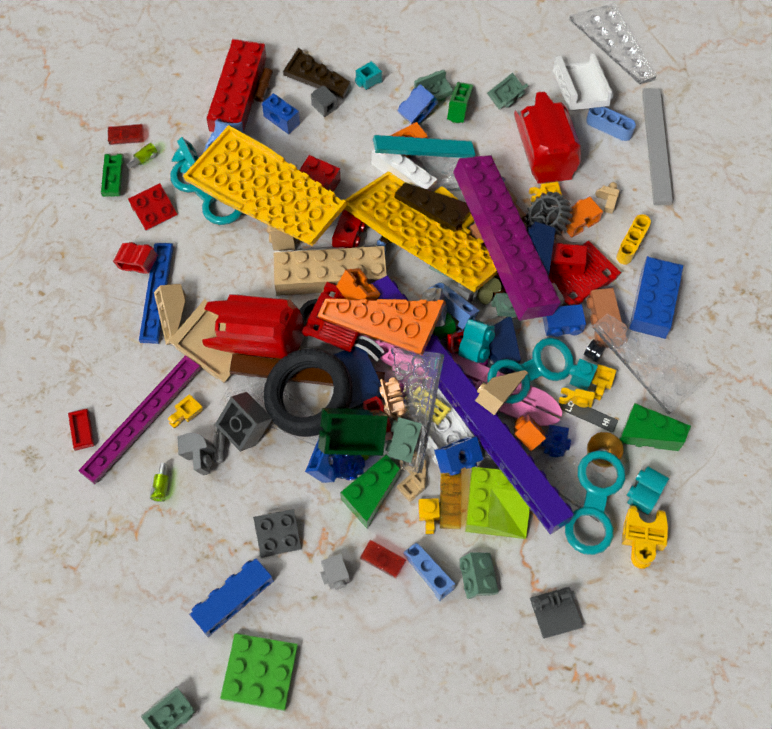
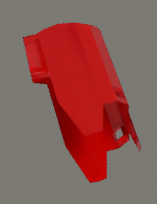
[514,92,581,184]
[202,294,305,359]

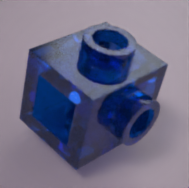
[541,424,571,458]
[331,455,365,480]

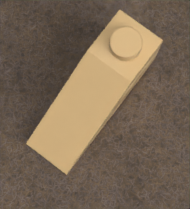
[154,284,186,345]
[475,370,528,415]

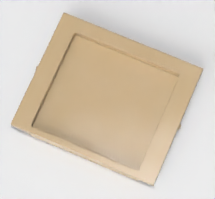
[169,299,244,383]

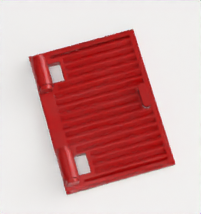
[548,240,621,306]
[302,282,359,352]

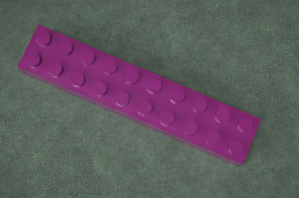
[453,155,561,321]

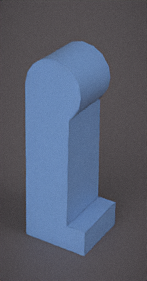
[428,283,480,330]
[403,543,455,601]

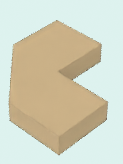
[397,449,426,502]

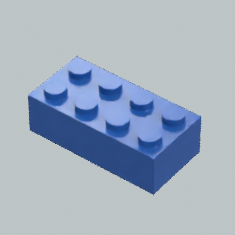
[629,256,684,339]

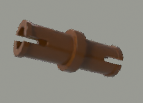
[253,68,273,102]

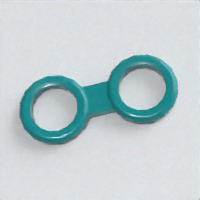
[170,159,242,225]
[487,338,574,404]
[565,450,625,555]

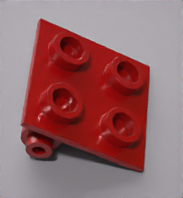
[128,183,177,231]

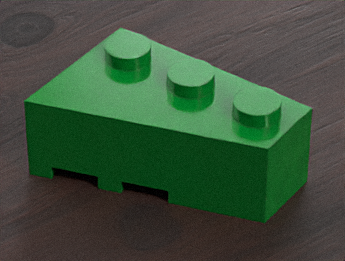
[619,403,691,451]
[340,454,400,529]

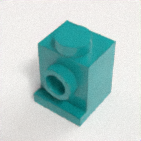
[355,61,382,90]

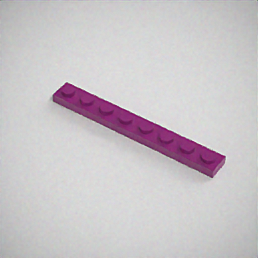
[78,355,201,485]

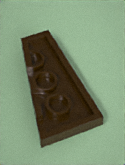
[283,47,351,98]
[394,182,471,232]

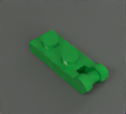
[101,154,124,197]

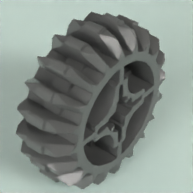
[525,191,573,239]

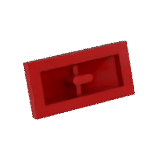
[446,330,464,353]

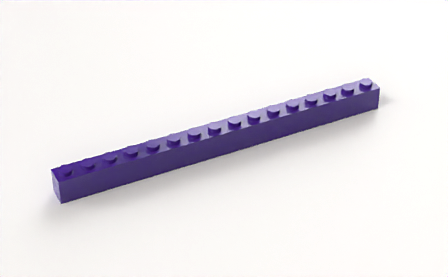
[371,276,574,535]

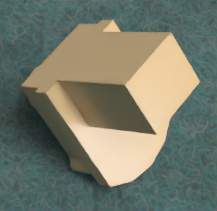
[595,182,619,214]

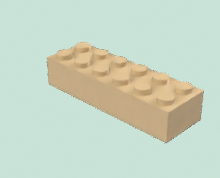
[273,246,387,296]

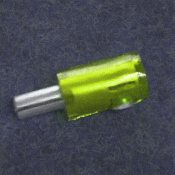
[126,143,158,169]
[150,463,169,502]

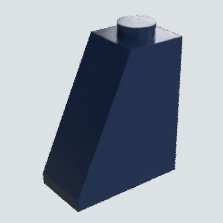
[489,317,521,375]

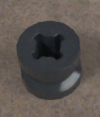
[583,339,607,363]

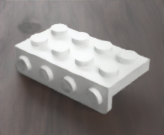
[403,385,480,466]

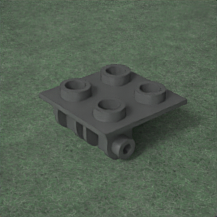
[253,509,301,557]
[530,587,583,639]

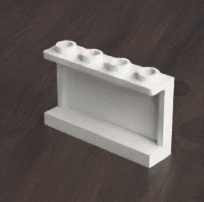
[553,53,613,110]

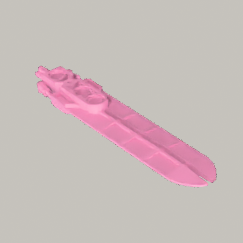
[358,333,562,426]

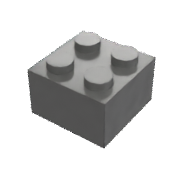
[215,392,272,452]

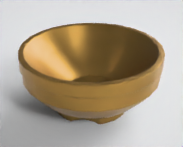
[587,432,624,468]

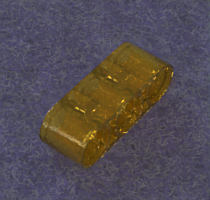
[440,473,461,529]

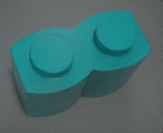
[458,319,495,363]
[626,466,669,515]

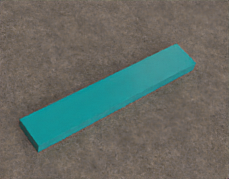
[373,135,476,158]

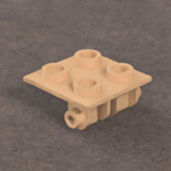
[380,377,406,421]

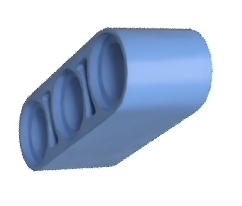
[586,107,636,141]

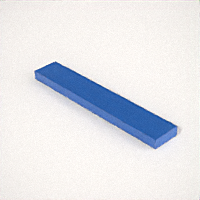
[139,243,174,344]

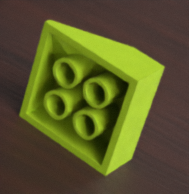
[465,467,530,539]

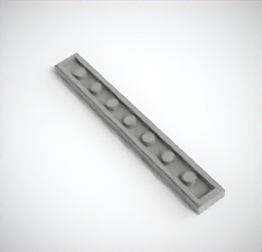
[642,88,673,205]

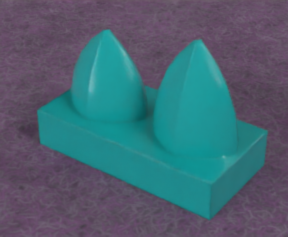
[171,137,199,173]

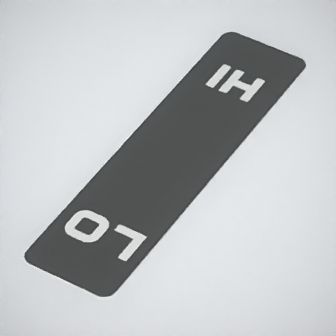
[559,396,618,432]

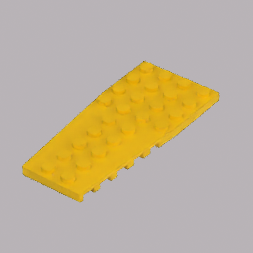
[183,125,347,246]
[344,171,498,292]

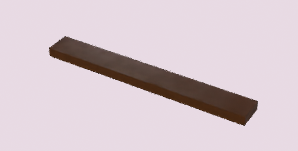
[229,354,385,386]

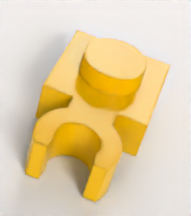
[529,182,562,202]

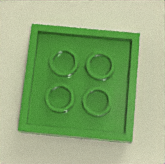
[220,633,298,711]

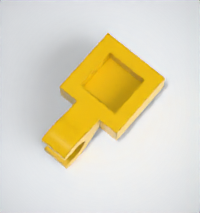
[592,364,616,401]
[559,388,595,408]
[168,394,203,429]
[418,498,440,534]

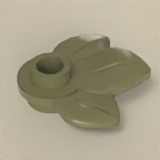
[476,278,502,305]

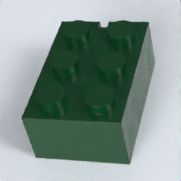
[318,408,388,456]

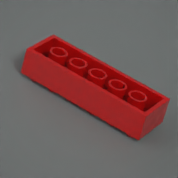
[206,39,267,132]

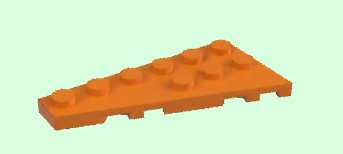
[318,299,446,356]

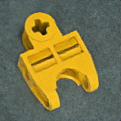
[622,505,668,569]

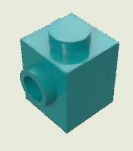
[569,359,598,391]

